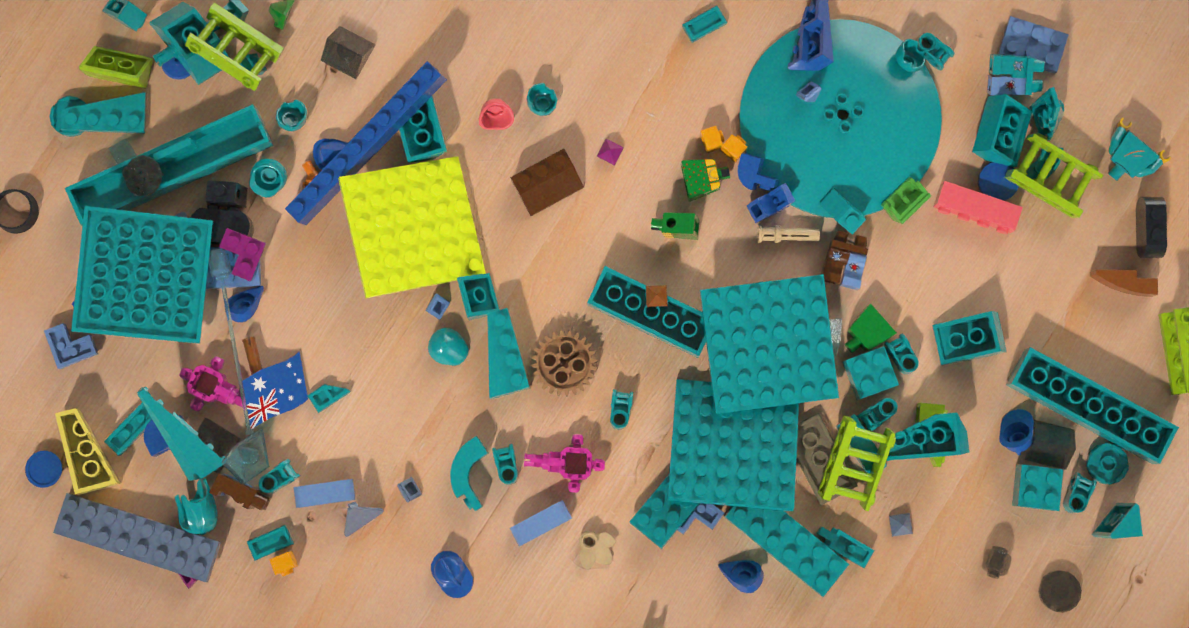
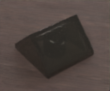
[321,26,375,79]
[1025,420,1076,470]

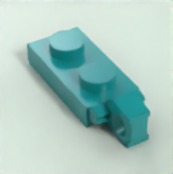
[817,526,875,568]

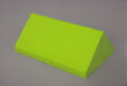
[79,46,153,89]

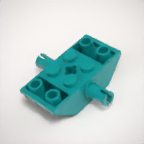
[149,2,229,85]

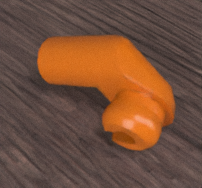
[302,161,319,188]

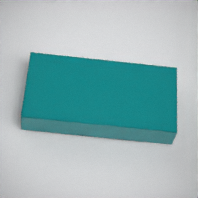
[682,5,727,43]
[152,137,198,164]
[247,525,294,561]

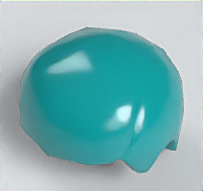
[896,39,925,72]
[526,83,558,116]
[276,99,307,131]

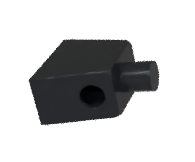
[206,180,248,208]

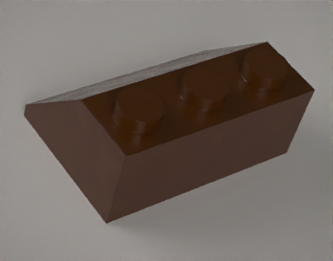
[510,148,584,216]

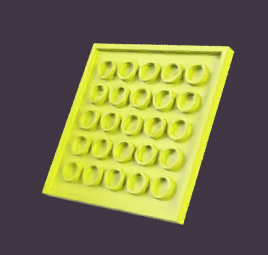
[338,156,486,299]

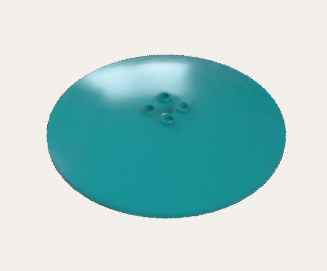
[739,19,942,218]

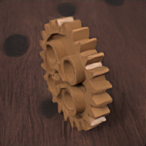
[531,330,597,397]

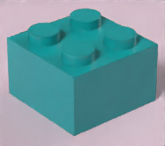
[842,346,899,400]
[1012,464,1063,511]

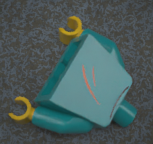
[1108,118,1171,181]

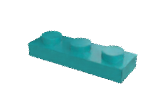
[104,403,152,456]

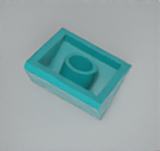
[457,273,499,321]

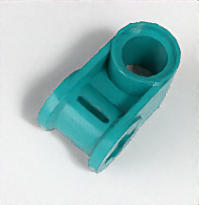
[916,33,955,70]
[884,333,919,374]
[610,389,633,430]
[857,398,898,431]
[492,444,518,485]
[259,459,300,493]
[1063,472,1097,513]

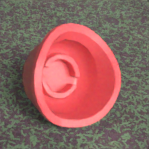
[479,99,514,130]

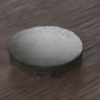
[1038,570,1082,613]

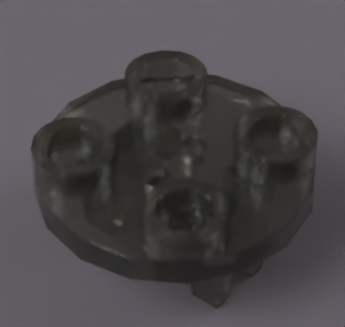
[122,155,164,196]

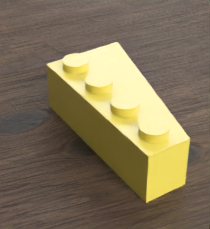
[55,408,120,495]

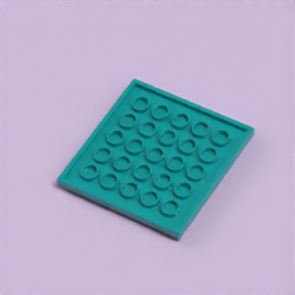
[71,206,213,344]
[700,274,839,414]
[667,379,799,511]

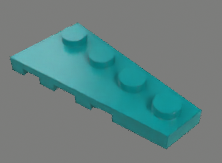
[61,92,146,133]

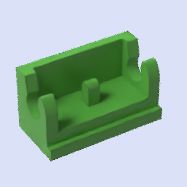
[881,177,931,224]

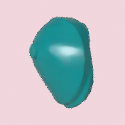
[249,159,287,198]
[428,328,469,366]

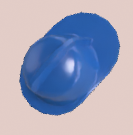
[999,409,1034,455]
[431,551,473,598]

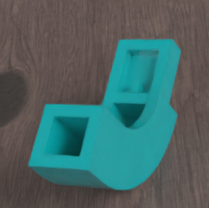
[450,436,489,511]

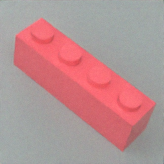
[933,181,1023,234]

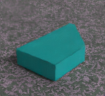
[307,384,351,413]

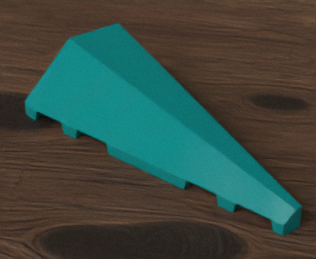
[137,387,228,481]

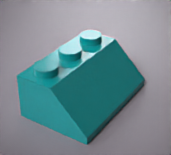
[972,94,1032,167]

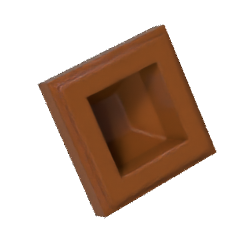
[646,285,667,307]

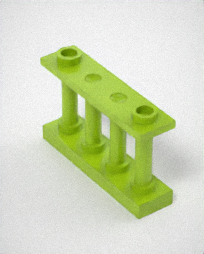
[185,2,284,91]
[1004,133,1103,218]
[1158,307,1189,395]
[818,416,896,511]

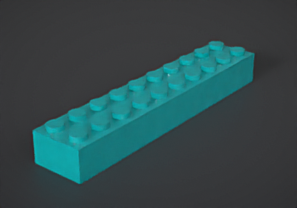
[65,104,274,226]

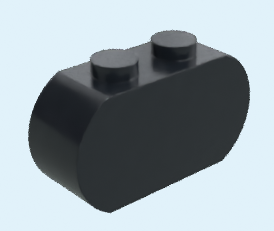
[1136,197,1167,258]
[190,205,254,244]

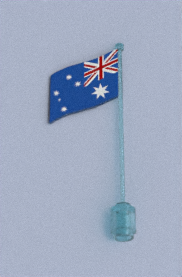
[209,249,308,435]

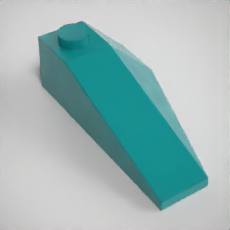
[1030,87,1064,141]
[886,412,970,461]

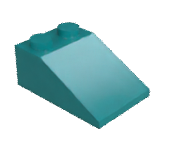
[932,311,1007,365]

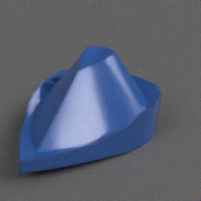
[313,139,348,170]
[224,286,264,323]
[718,560,764,593]

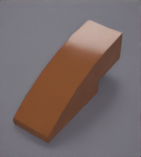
[1090,270,1158,297]

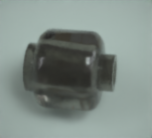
[982,546,1012,579]

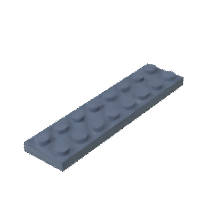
[53,493,221,582]

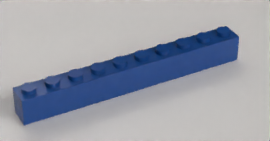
[285,61,447,225]

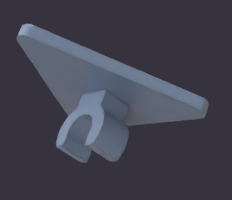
[344,502,384,537]

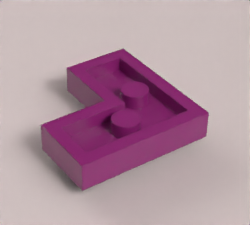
[219,228,266,281]

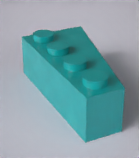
[487,308,530,399]

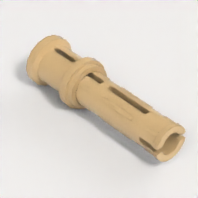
[757,225,820,243]

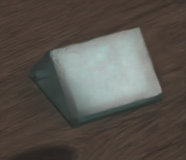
[221,429,270,484]

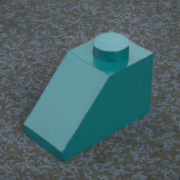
[102,0,147,31]
[819,188,866,235]

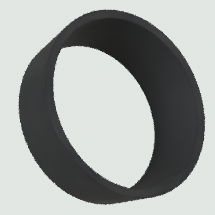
[0,189,39,234]

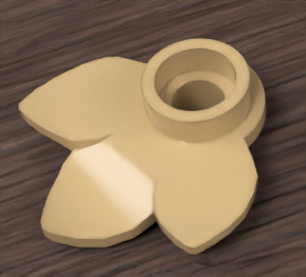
[579,531,616,570]

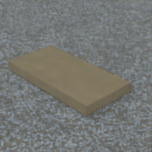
[796,413,858,505]

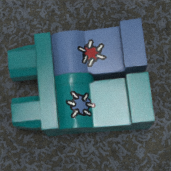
[987,54,1045,95]

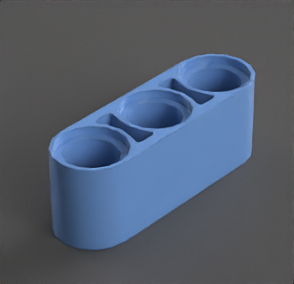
[293,479,355,508]
[510,500,572,546]

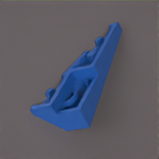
[788,0,834,71]

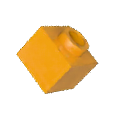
[700,126,725,154]
[720,134,747,163]
[269,551,298,577]

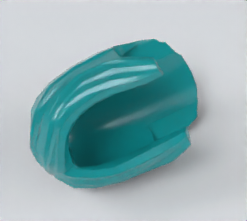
[175,478,218,535]

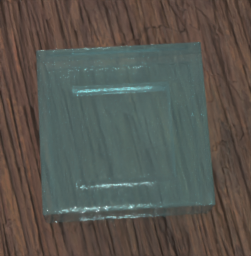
[108,139,137,164]

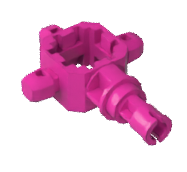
[179,356,247,412]
[524,434,605,493]

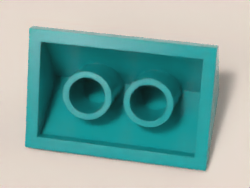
[399,96,447,163]
[1092,503,1143,539]

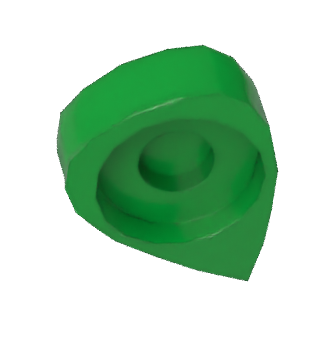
[268,0,295,30]

